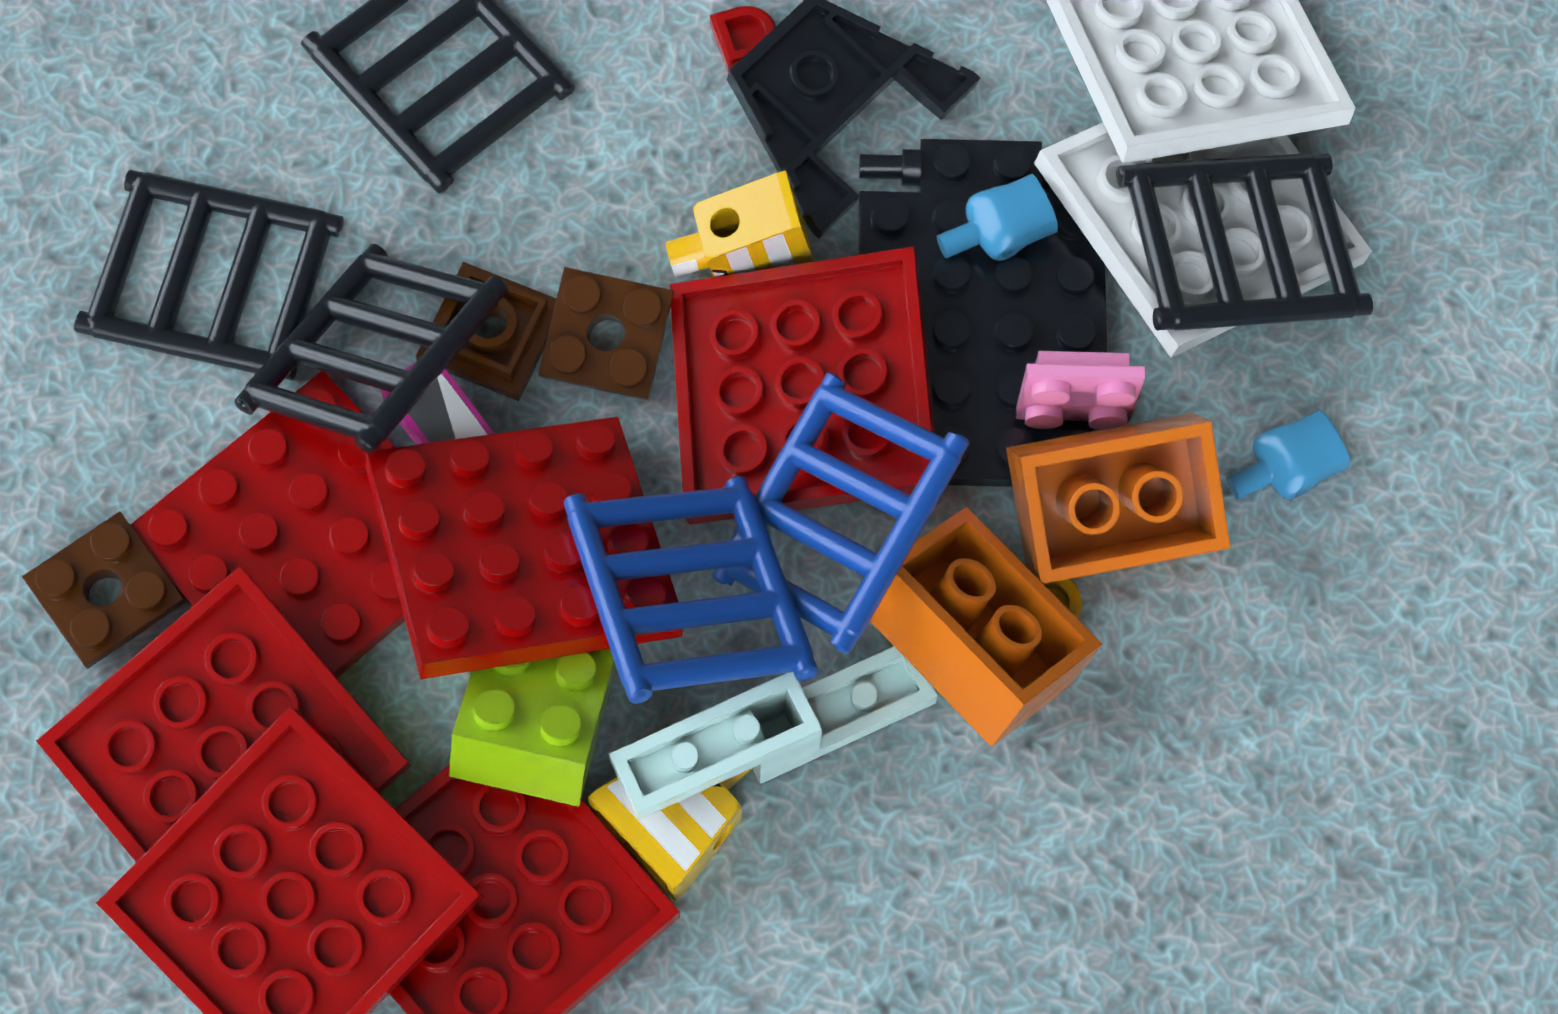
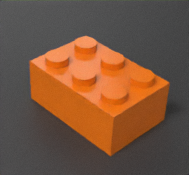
[1006,413,1231,584]
[870,507,1103,747]

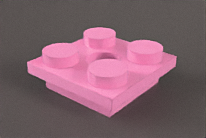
[1016,351,1145,430]

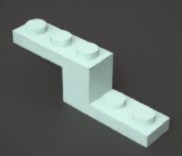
[609,646,938,820]

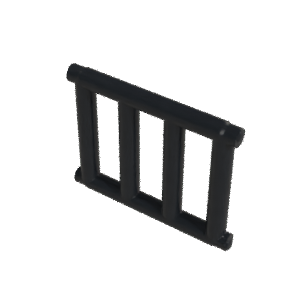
[301,0,575,194]
[1116,153,1373,331]
[74,169,344,380]
[234,243,508,454]

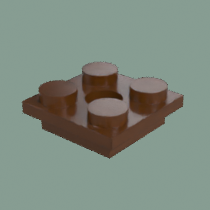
[416,262,556,401]
[538,267,674,401]
[22,511,186,669]

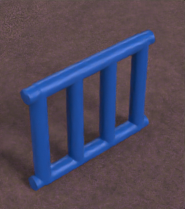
[711,373,969,654]
[564,476,818,704]

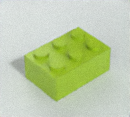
[449,649,617,807]

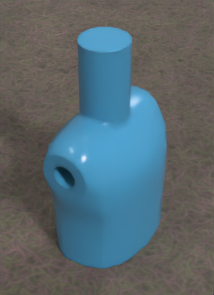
[937,174,1058,261]
[1226,410,1350,500]

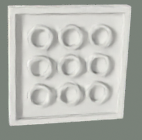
[1046,0,1356,164]
[1034,122,1372,358]

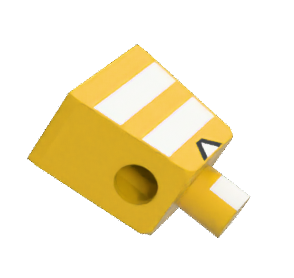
[665,170,815,277]
[588,768,753,901]

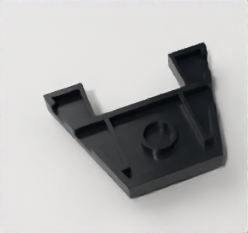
[727,0,980,239]

